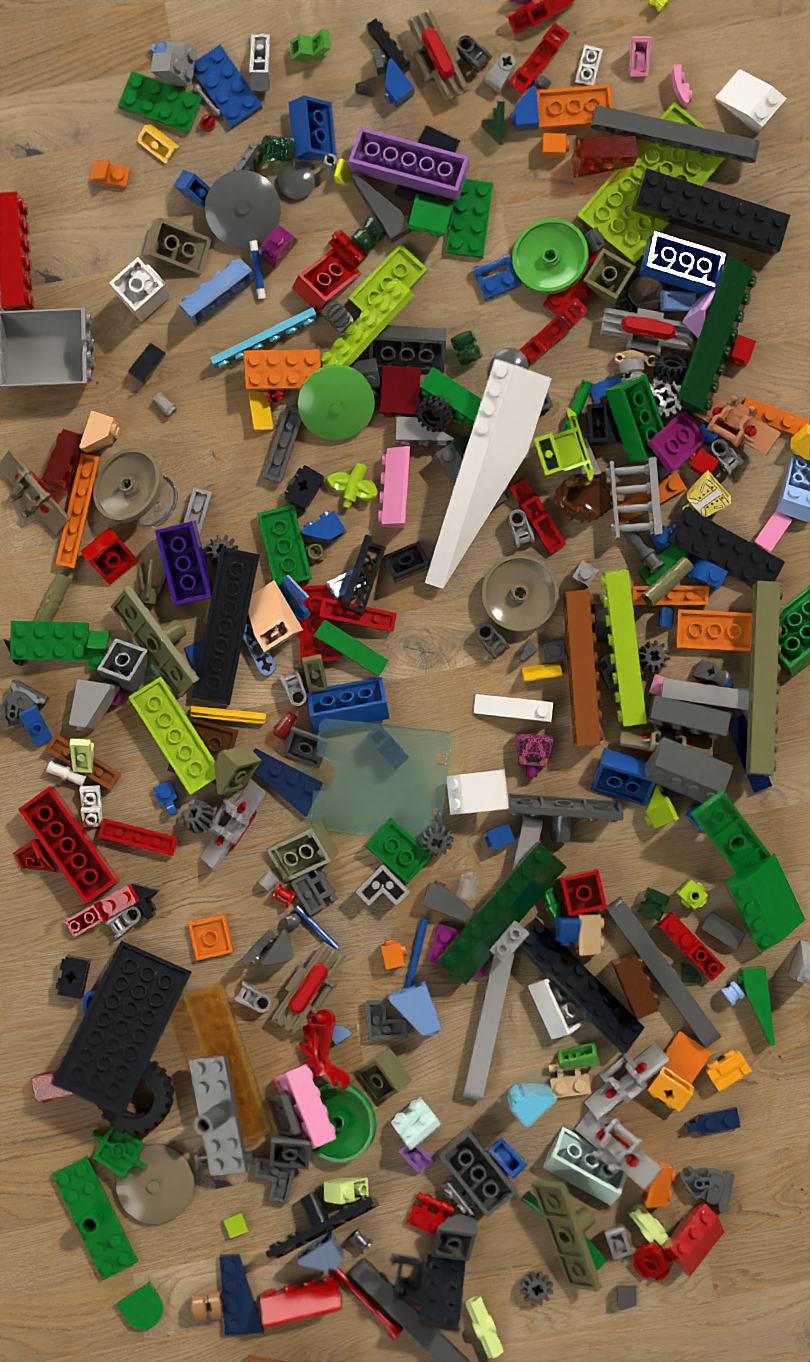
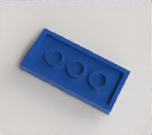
[193,44,263,129]

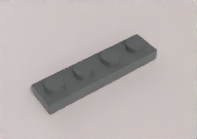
[263,405,302,484]

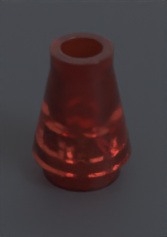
[272,711,298,741]

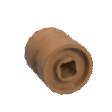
[192,1292,223,1322]

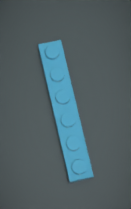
[210,307,317,369]

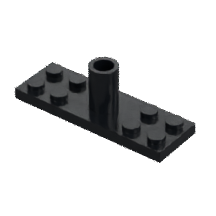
[265,1191,379,1260]

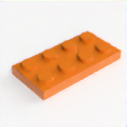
[536,84,613,130]
[243,350,321,390]
[675,609,752,652]

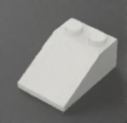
[715,69,787,134]
[446,770,509,815]

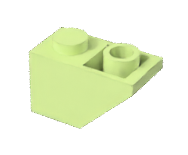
[324,1177,368,1204]

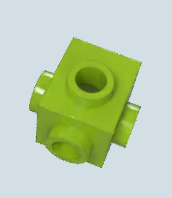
[675,879,708,909]

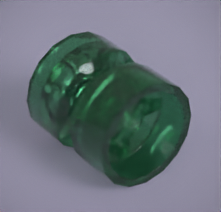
[260,135,296,162]
[351,217,386,254]
[450,330,483,365]
[637,887,671,922]

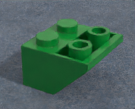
[408,193,453,237]

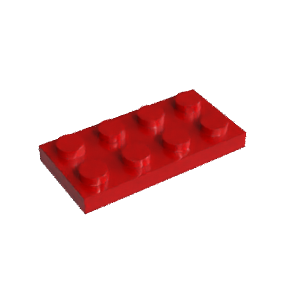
[543,244,601,315]
[298,585,339,664]

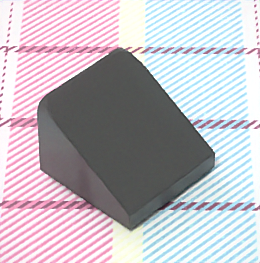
[519,638,538,662]
[616,1285,636,1309]

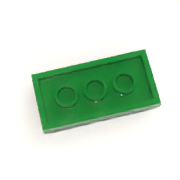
[118,71,203,134]
[446,179,493,258]
[257,504,312,587]
[10,620,89,661]

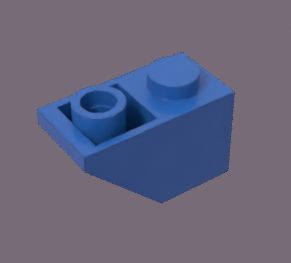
[301,511,347,542]

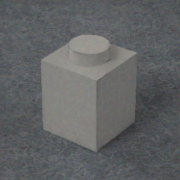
[571,560,599,589]

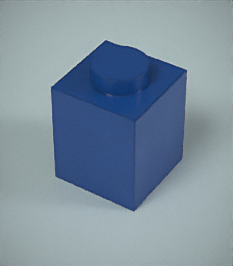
[484,823,515,850]

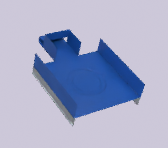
[279,575,312,621]

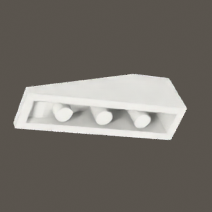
[473,694,553,722]

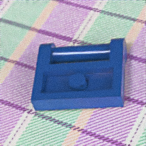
[473,254,521,301]

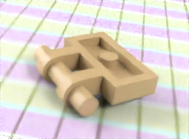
[548,1062,591,1098]

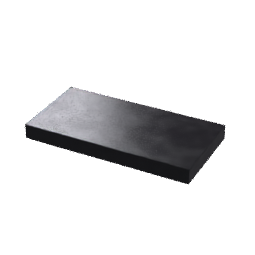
[394,125,460,203]

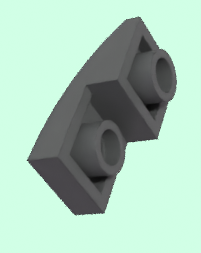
[701,912,747,949]

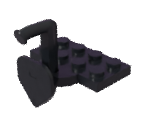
[391,1253,466,1333]

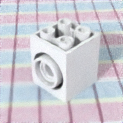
[109,257,169,322]

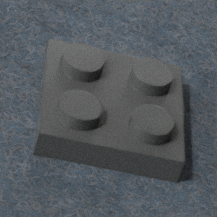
[267,1095,301,1135]

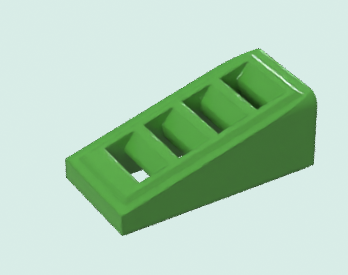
[557,1042,600,1067]

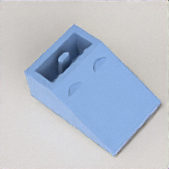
[776,455,810,523]

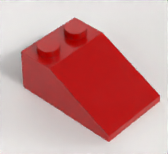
[292,249,361,314]

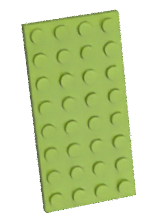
[577,102,726,265]

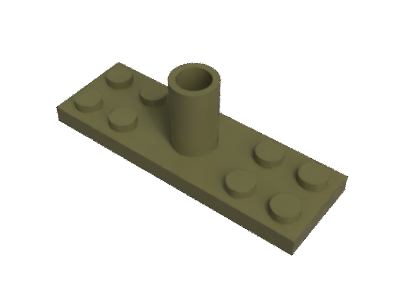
[111,586,199,699]
[531,1180,602,1292]

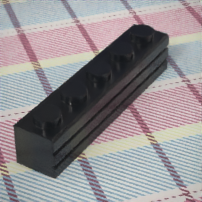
[366,18,411,73]

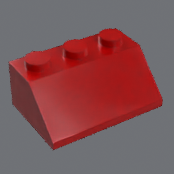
[661,1203,724,1277]

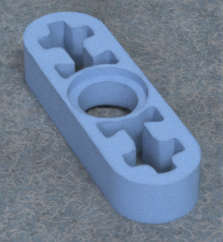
[244,623,276,675]

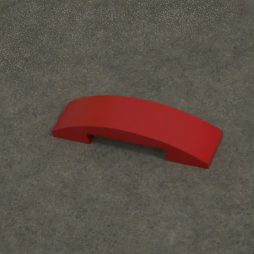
[507,22,570,95]
[520,297,589,363]

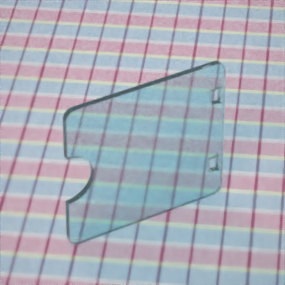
[310,718,451,840]

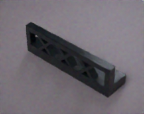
[341,534,386,616]

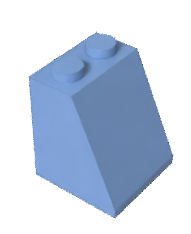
[389,981,442,1037]

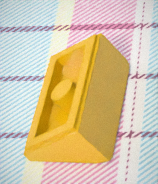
[136,124,179,164]
[249,392,274,432]
[522,662,563,682]

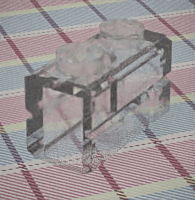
[455,870,480,901]

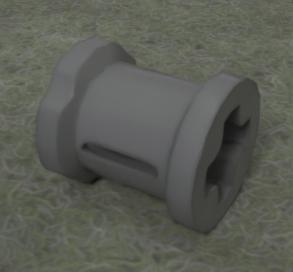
[347,1228,373,1255]

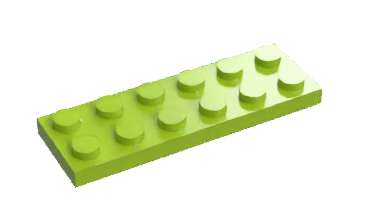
[320,277,415,367]
[129,677,216,795]

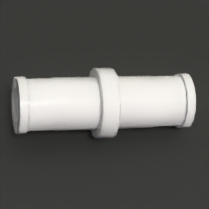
[46,761,87,786]

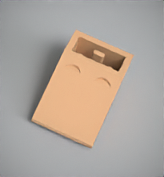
[248,580,303,652]

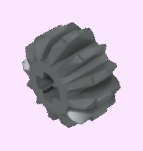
[322,300,353,333]
[206,535,239,566]
[638,640,670,673]
[182,800,215,834]
[421,823,454,857]
[520,1270,553,1305]

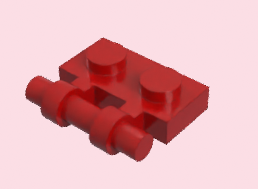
[406,1192,455,1236]

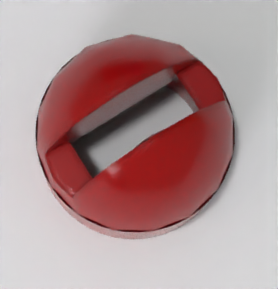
[200,115,216,132]

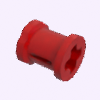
[271,884,296,908]

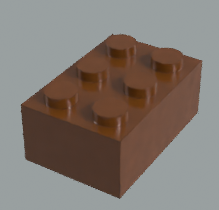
[611,952,660,1020]

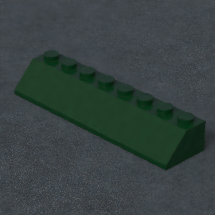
[677,256,757,416]
[436,842,567,985]

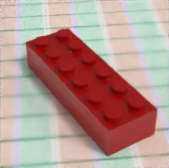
[0,191,35,311]
[18,786,120,904]

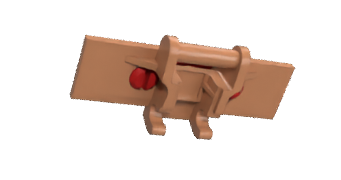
[692,395,781,456]

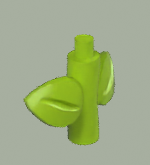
[326,462,377,509]

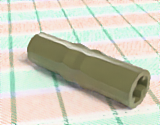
[642,557,693,606]
[35,572,72,622]

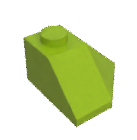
[644,784,679,828]

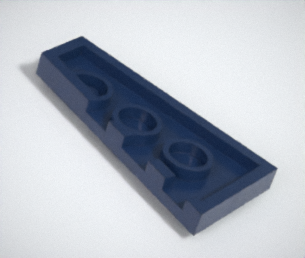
[220,1253,264,1336]

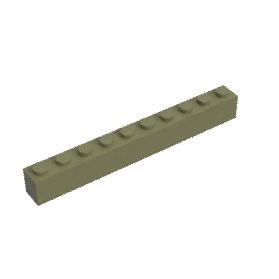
[746,581,783,776]

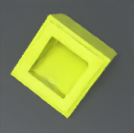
[334,158,353,186]

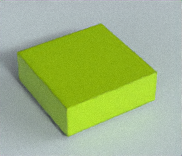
[223,1212,249,1239]

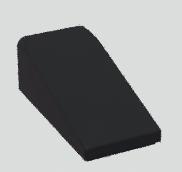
[128,343,166,384]

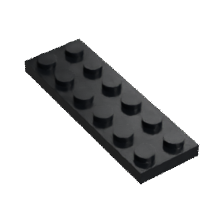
[667,507,785,588]

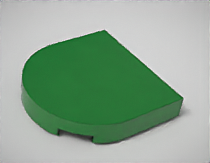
[117,1281,163,1330]

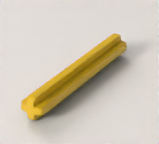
[190,706,266,724]

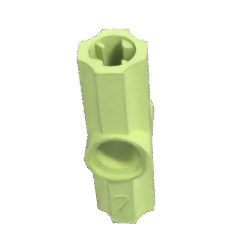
[628,1202,670,1249]
[465,1295,504,1359]

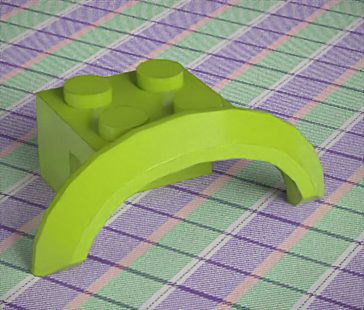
[534,407,595,481]

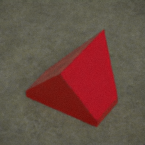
[13,839,57,872]

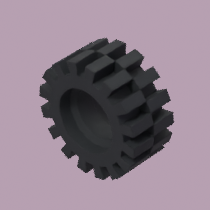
[654,352,690,384]
[416,395,453,433]

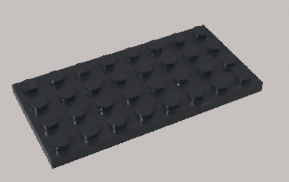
[50,941,192,1117]

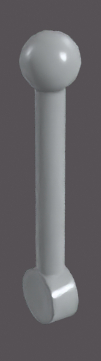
[194,84,221,117]

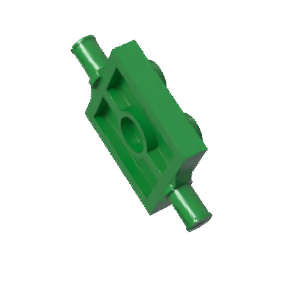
[91,1127,148,1178]

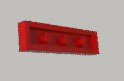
[318,598,397,632]
[98,818,179,856]

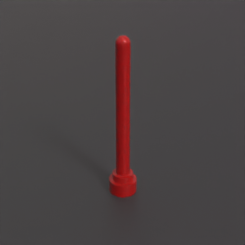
[331,1267,404,1340]

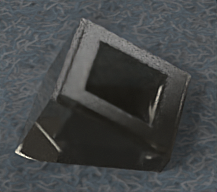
[355,77,377,97]

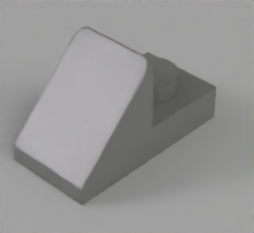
[603,1224,632,1260]

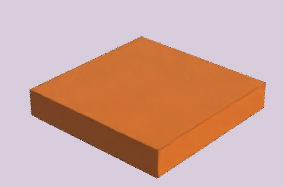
[188,914,234,961]
[664,1030,712,1084]

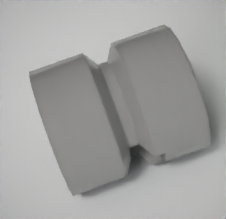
[619,358,645,382]

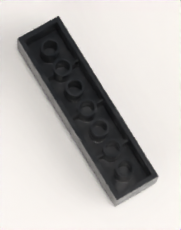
[631,168,790,256]

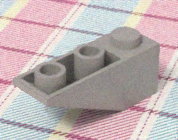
[396,417,453,447]

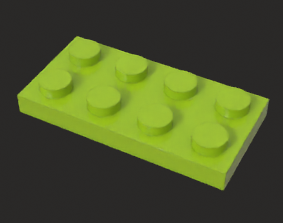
[348,244,428,312]

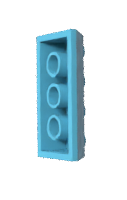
[506,1082,557,1127]

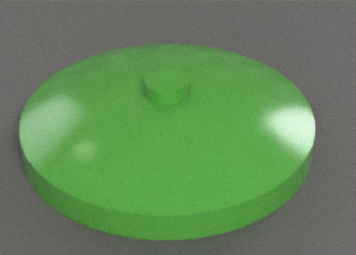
[512,218,589,294]
[298,365,375,440]

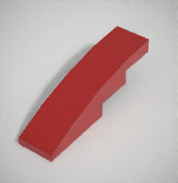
[508,477,566,554]

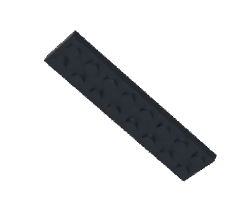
[192,547,260,705]
[518,917,645,1054]

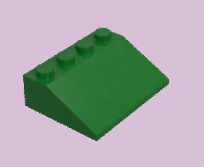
[778,585,810,678]
[723,854,806,953]

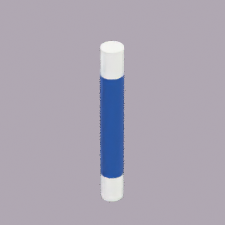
[250,240,266,299]

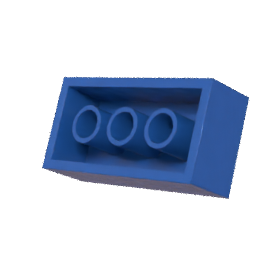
[640,231,726,295]

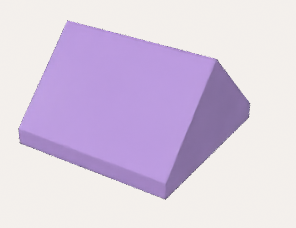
[683,288,716,339]

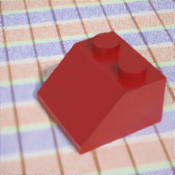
[81,527,139,585]

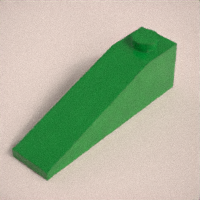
[737,965,775,1046]

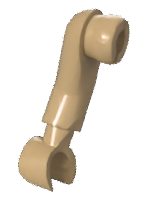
[614,349,656,367]

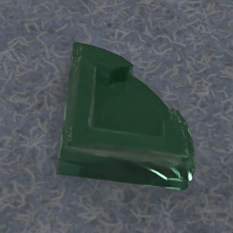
[681,963,702,983]

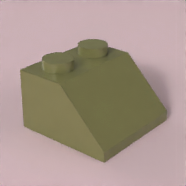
[583,248,636,306]
[214,745,262,795]
[354,1048,412,1104]

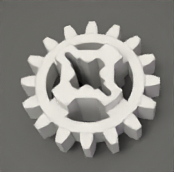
[649,378,682,418]

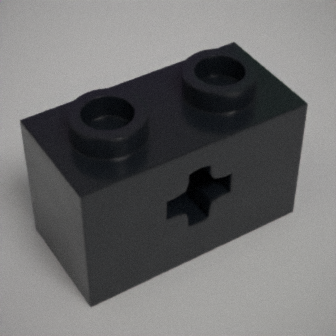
[284,465,325,512]
[56,955,91,999]

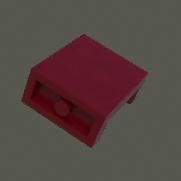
[380,366,421,418]

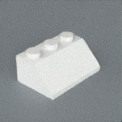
[528,976,589,1039]

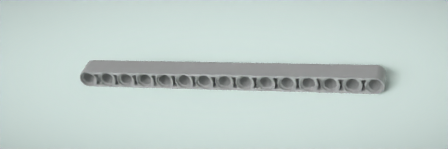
[463,814,543,1101]

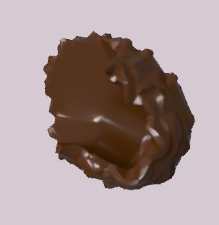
[555,473,612,523]

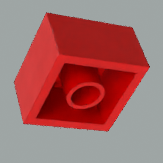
[559,869,607,916]

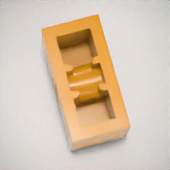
[647,1067,694,1112]

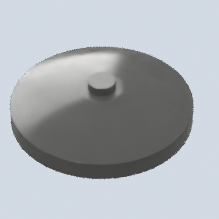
[205,170,281,248]

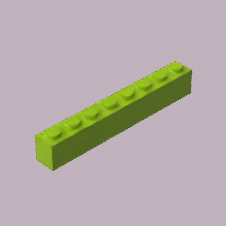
[600,569,647,726]

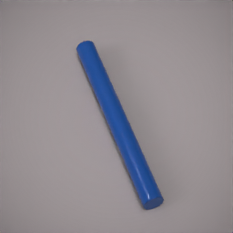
[405,918,428,989]

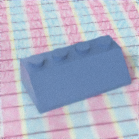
[179,258,255,326]

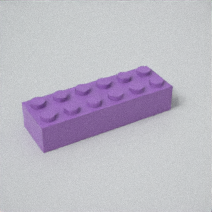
[348,127,470,201]

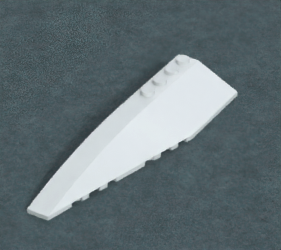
[425,359,552,589]

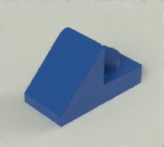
[488,1137,527,1179]

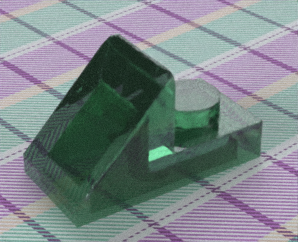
[481,101,505,145]

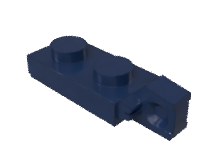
[685,1107,741,1135]

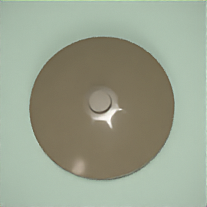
[93,448,163,523]
[482,554,559,631]
[116,1144,195,1224]

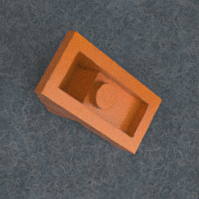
[90,159,131,188]

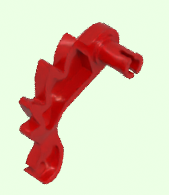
[299,1009,350,1090]

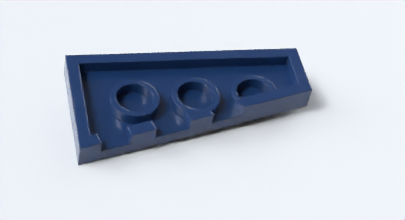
[253,748,323,817]

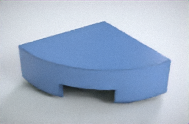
[149,41,170,54]
[332,1025,352,1045]

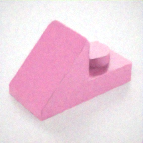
[629,37,651,76]

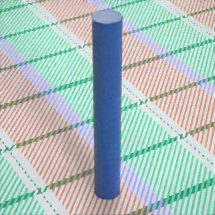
[294,905,340,949]

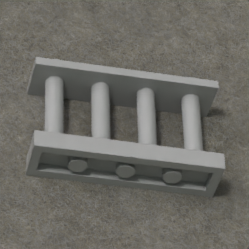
[606,457,663,540]

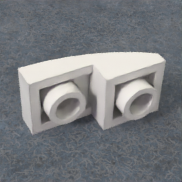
[575,45,603,86]
[80,785,103,827]

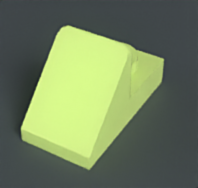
[70,739,94,773]

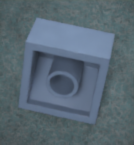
[297,1231,344,1271]

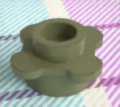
[305,542,326,562]

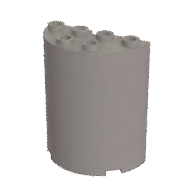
[0,308,96,388]

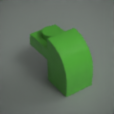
[290,29,331,62]

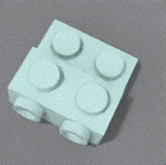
[391,1097,441,1149]

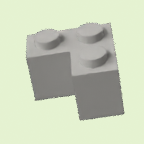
[151,41,196,87]
[355,864,410,906]

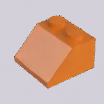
[641,1161,675,1208]

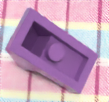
[399,1143,434,1174]

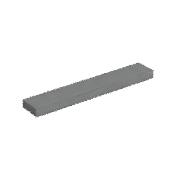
[661,678,779,711]

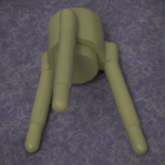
[138,559,167,604]

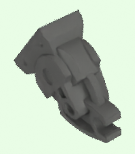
[0,679,51,730]
[680,1165,735,1213]

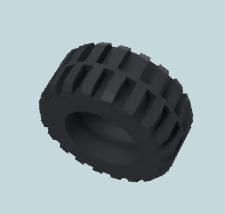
[98,1060,174,1135]

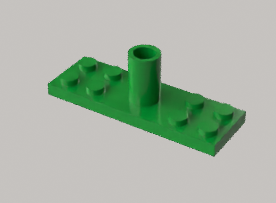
[691,790,771,873]
[52,1155,139,1280]

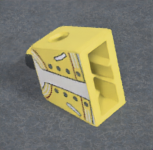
[683,470,731,517]

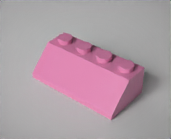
[378,446,410,528]
[273,1065,336,1149]

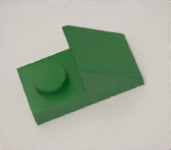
[87,631,110,669]

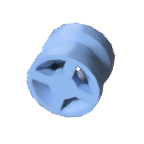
[721,981,745,1006]

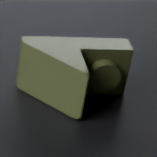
[302,654,328,693]

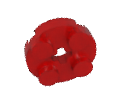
[632,1242,673,1281]

